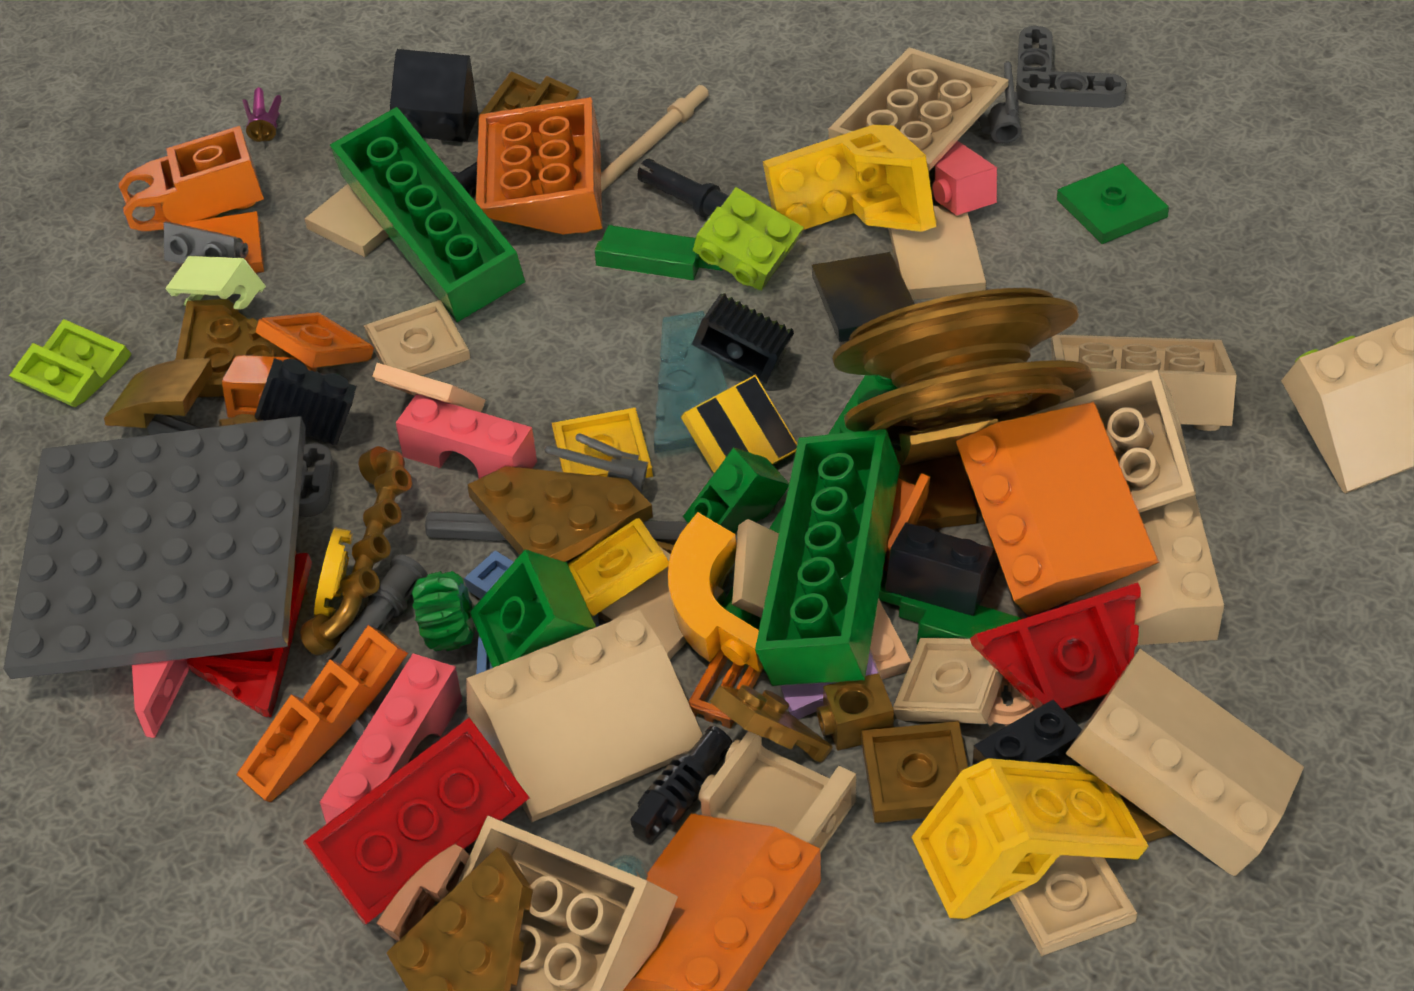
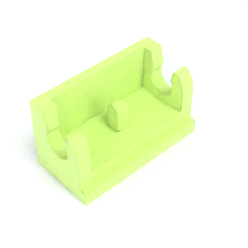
[165,256,266,310]

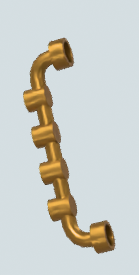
[301,446,412,655]

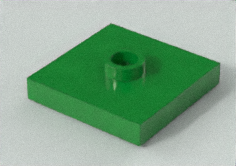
[1057,163,1169,244]

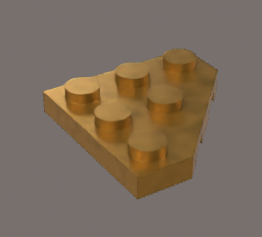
[175,299,294,397]
[467,466,653,562]
[386,847,533,991]

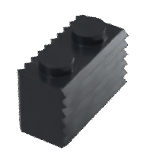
[692,293,794,384]
[254,358,357,445]

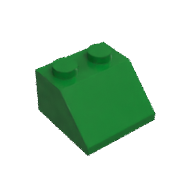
[470,549,596,668]

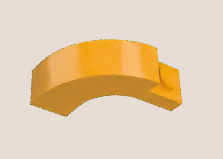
[668,512,763,672]

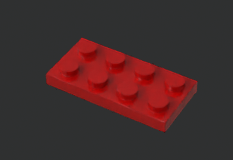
[303,717,530,925]

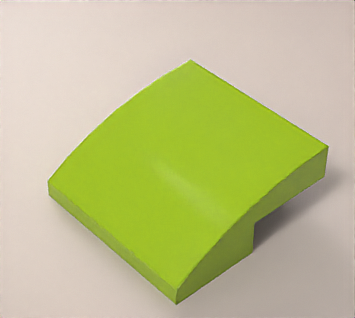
[9,319,132,408]

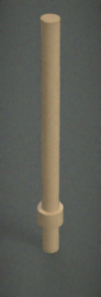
[601,85,709,192]

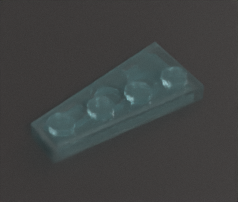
[654,311,727,453]

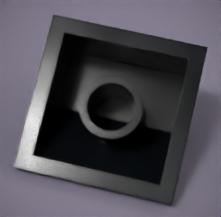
[390,49,479,142]
[885,522,1000,616]

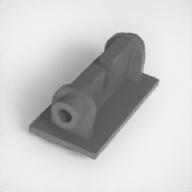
[164,221,248,264]

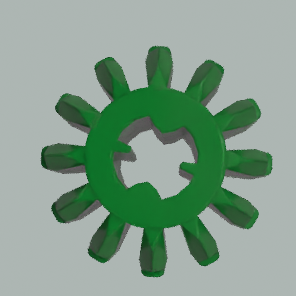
[412,571,476,652]

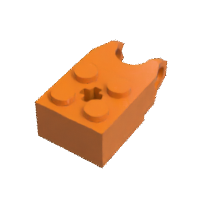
[118,126,264,231]

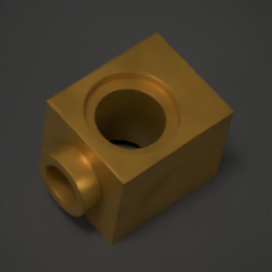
[817,673,894,751]

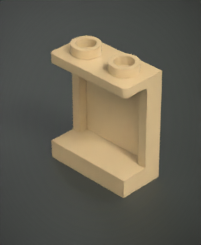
[698,731,856,853]

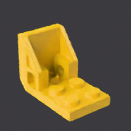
[763,125,936,232]
[911,758,1149,919]

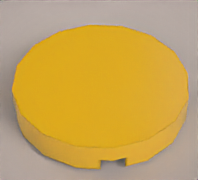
[314,527,353,617]

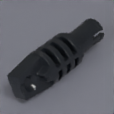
[630,726,732,844]

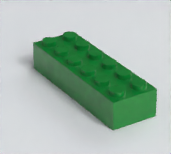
[330,107,526,322]
[755,429,900,686]

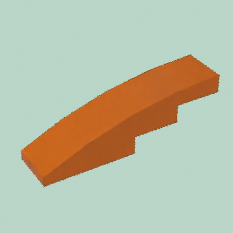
[236,625,408,802]

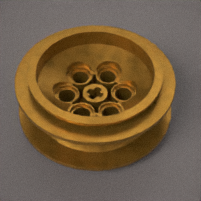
[832,288,1092,444]

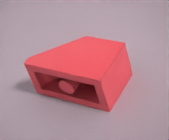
[932,141,997,216]

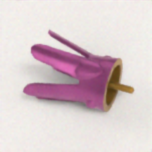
[242,87,281,142]

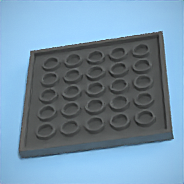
[3,416,306,679]

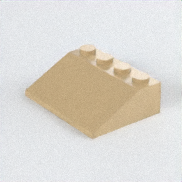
[828,47,1009,171]
[1281,316,1414,494]
[1051,335,1237,431]
[1024,370,1196,513]
[1067,495,1224,645]
[466,610,703,822]
[1066,649,1304,876]
[456,816,678,991]

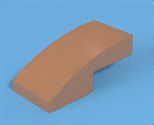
[376,844,470,941]

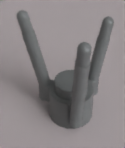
[978,61,1022,144]
[545,433,648,493]

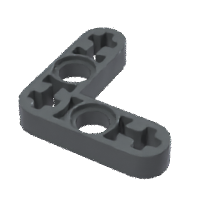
[1016,26,1127,108]

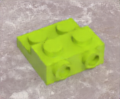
[693,187,804,291]

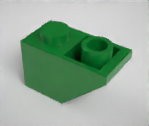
[682,447,789,533]

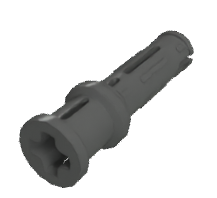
[322,554,427,667]

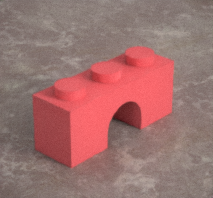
[396,394,537,479]

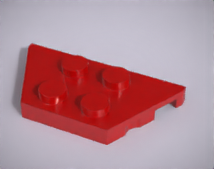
[187,553,312,717]
[970,582,1141,710]

